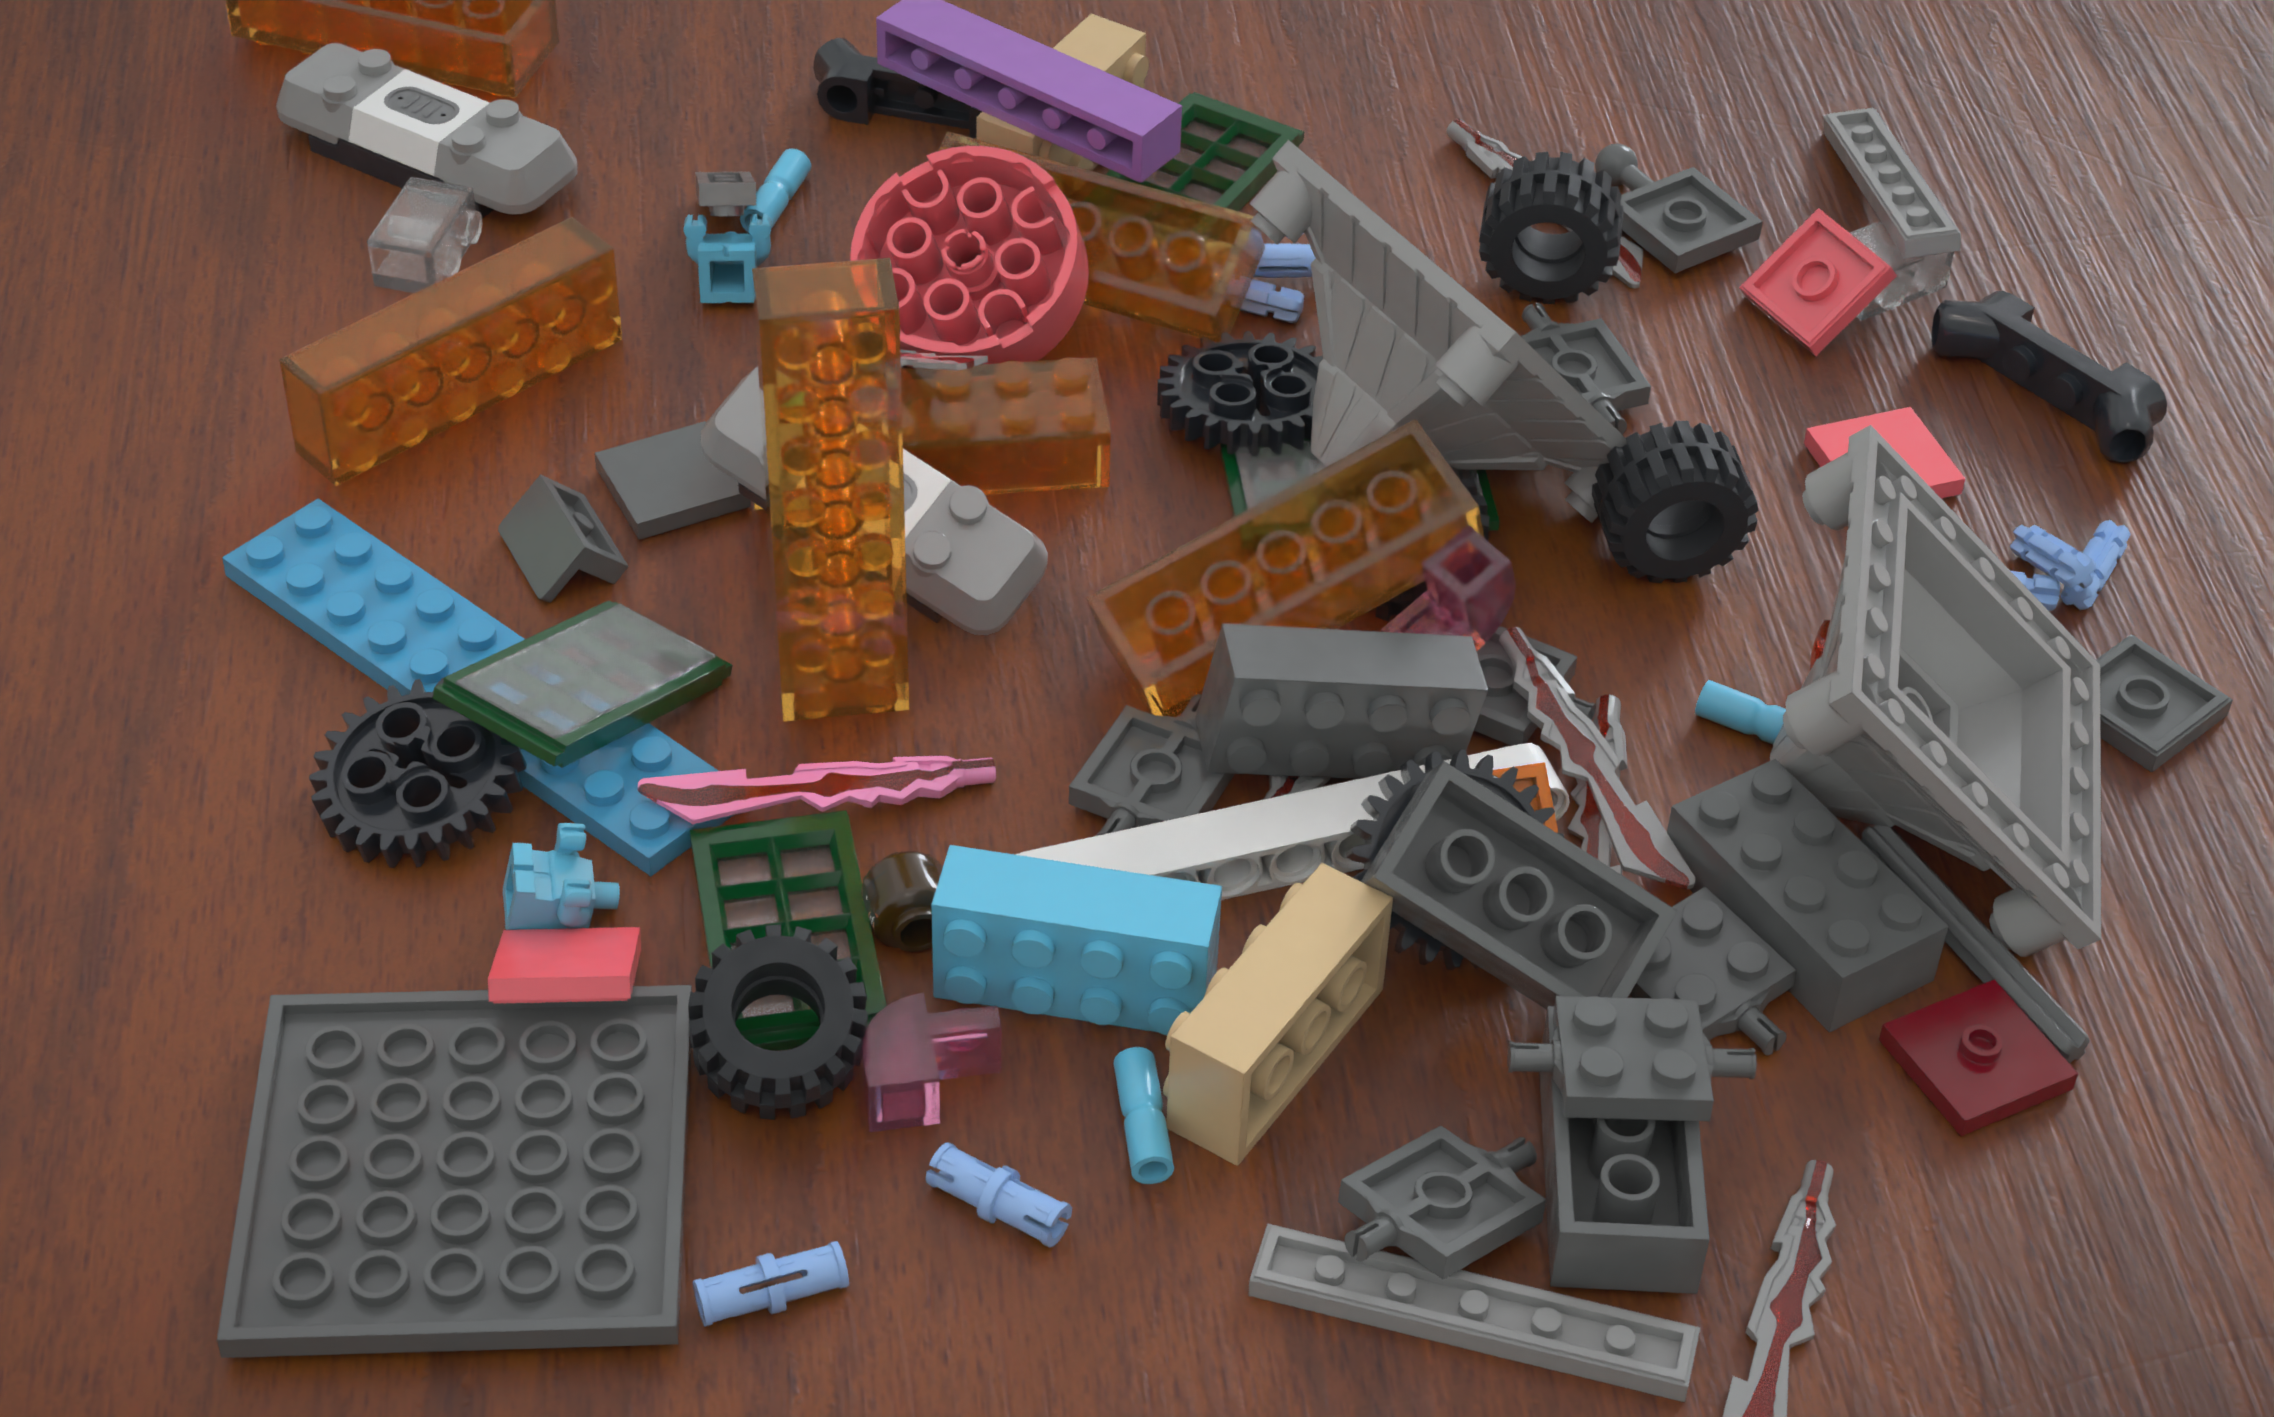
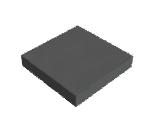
[595,421,751,540]
[2096,634,2233,772]

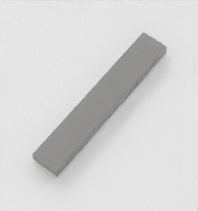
[1823,108,1961,258]
[1248,1224,1700,1402]

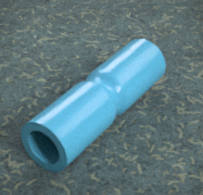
[740,149,811,233]
[1695,680,1786,744]
[1113,1047,1174,1184]

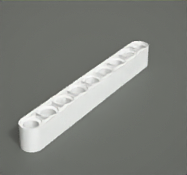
[1016,743,1570,900]

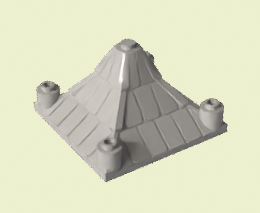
[1249,140,1627,523]
[1770,425,2101,957]

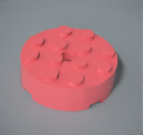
[850,146,1089,383]

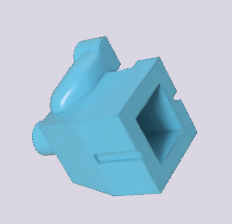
[684,214,772,303]
[502,823,620,930]

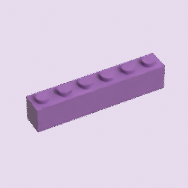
[876,0,1182,183]

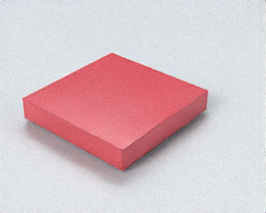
[1739,208,1897,356]
[1804,407,1965,498]
[488,927,641,1004]

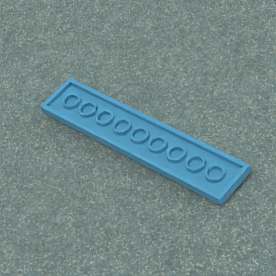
[222,498,745,876]

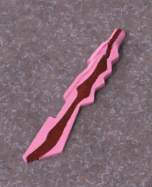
[637,756,996,824]

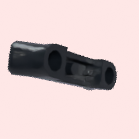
[813,38,983,143]
[1931,291,2167,463]

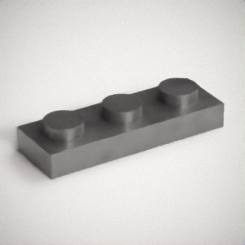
[695,172,756,216]

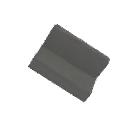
[498,474,629,603]

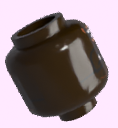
[861,851,943,952]

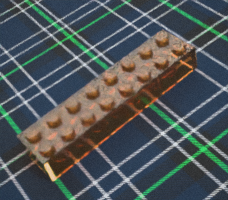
[752,258,909,722]

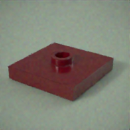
[1879,979,2078,1136]

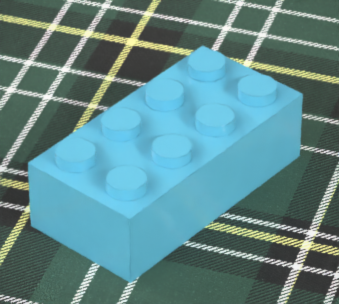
[932,845,1222,1035]

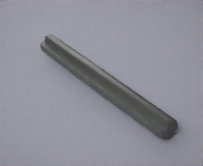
[1861,825,2090,1063]

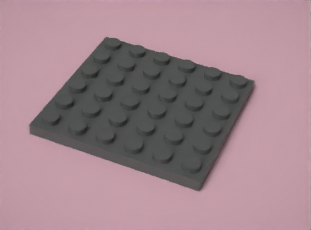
[217,985,692,1358]

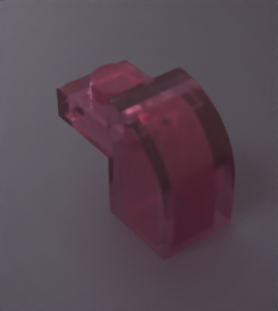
[1381,525,1516,651]
[862,993,1001,1132]

